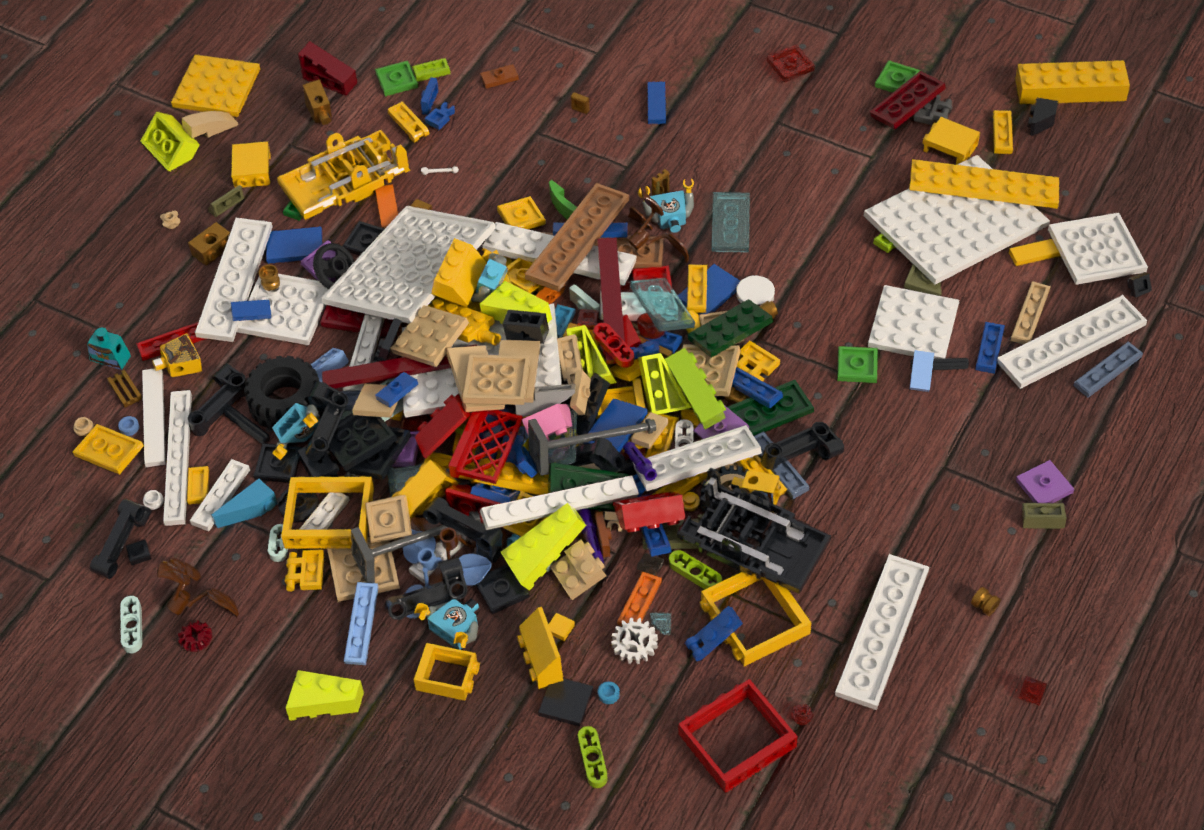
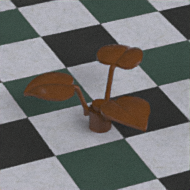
[628,191,689,263]
[411,517,507,592]
[157,558,239,617]

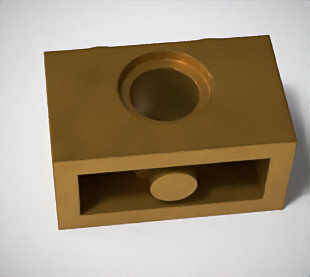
[188,222,230,266]

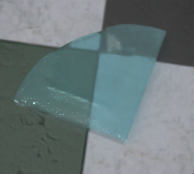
[650,613,671,635]

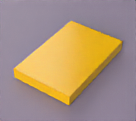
[73,424,144,475]

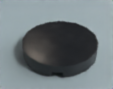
[278,488,319,523]

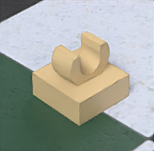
[604,511,623,532]

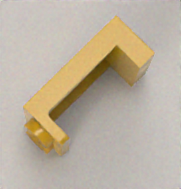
[922,117,980,165]
[232,142,271,188]
[596,378,645,419]

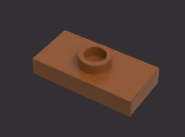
[480,64,519,89]
[595,511,612,558]

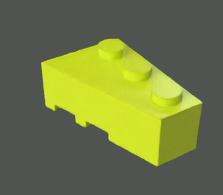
[479,281,552,324]
[286,670,364,721]

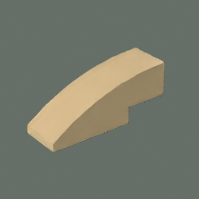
[182,111,238,138]

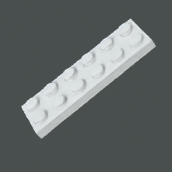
[633,425,762,491]

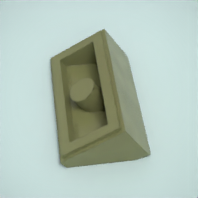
[208,185,244,217]
[1022,503,1066,529]

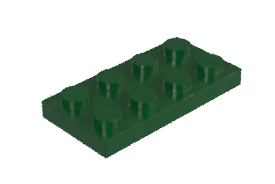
[688,299,773,358]
[727,380,814,436]
[548,462,629,512]

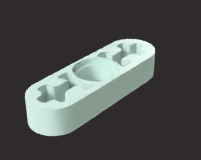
[120,596,142,653]

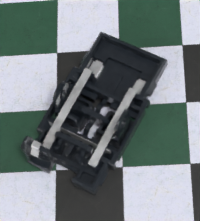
[677,468,831,594]

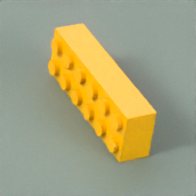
[1015,61,1130,104]

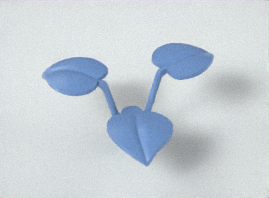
[403,529,492,618]

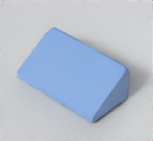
[311,348,349,382]

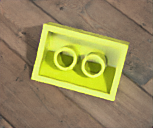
[140,112,200,171]

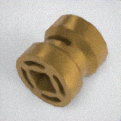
[259,264,280,291]
[971,587,1001,616]

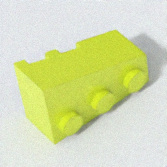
[566,325,617,384]
[638,353,691,415]

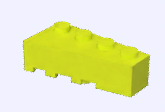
[501,503,586,591]

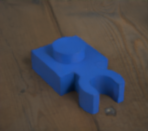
[425,102,455,130]
[627,341,660,360]

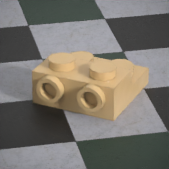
[550,540,606,600]

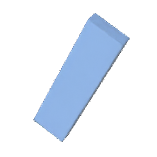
[344,582,379,666]

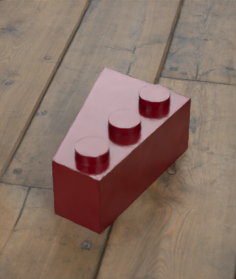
[298,41,357,96]

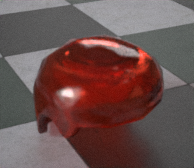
[637,312,667,339]

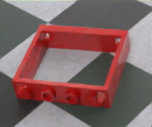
[678,679,798,793]

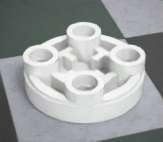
[736,275,775,306]

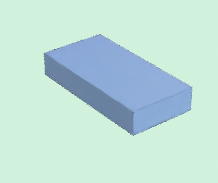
[909,350,934,392]

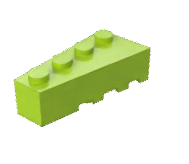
[664,348,726,429]

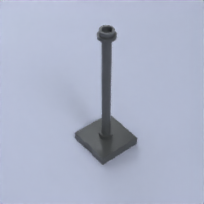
[528,418,656,476]
[351,511,481,583]

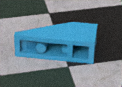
[211,479,277,528]

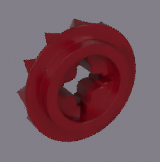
[178,620,212,652]

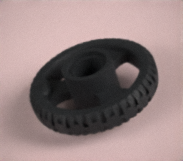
[313,243,354,289]

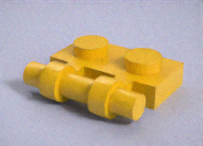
[737,340,780,381]
[285,550,324,592]

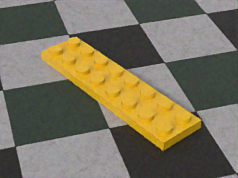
[909,159,1059,209]

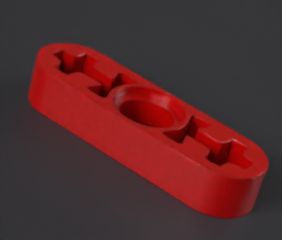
[594,323,635,368]

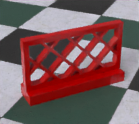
[449,410,523,484]

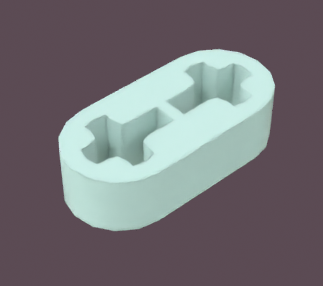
[268,524,288,562]

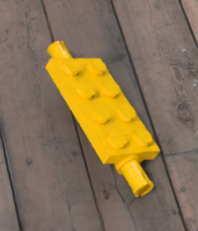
[428,298,501,346]
[459,458,549,495]

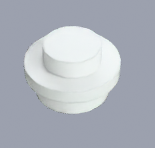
[143,490,164,510]

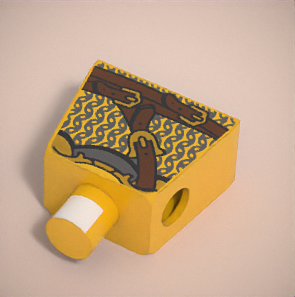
[152,334,202,377]

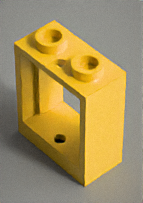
[414,643,480,701]

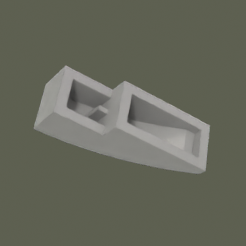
[515,384,576,416]

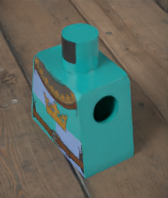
[87,327,131,370]

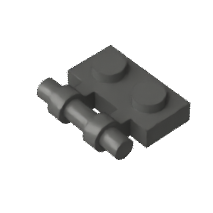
[914,95,952,125]

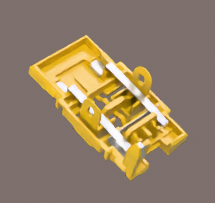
[277,130,410,220]

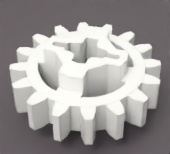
[611,618,658,664]

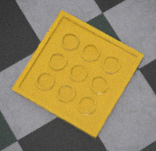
[171,55,260,117]

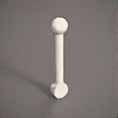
[421,166,459,175]

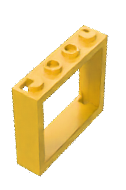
[281,476,374,549]
[700,572,811,667]

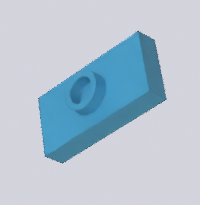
[555,304,576,338]

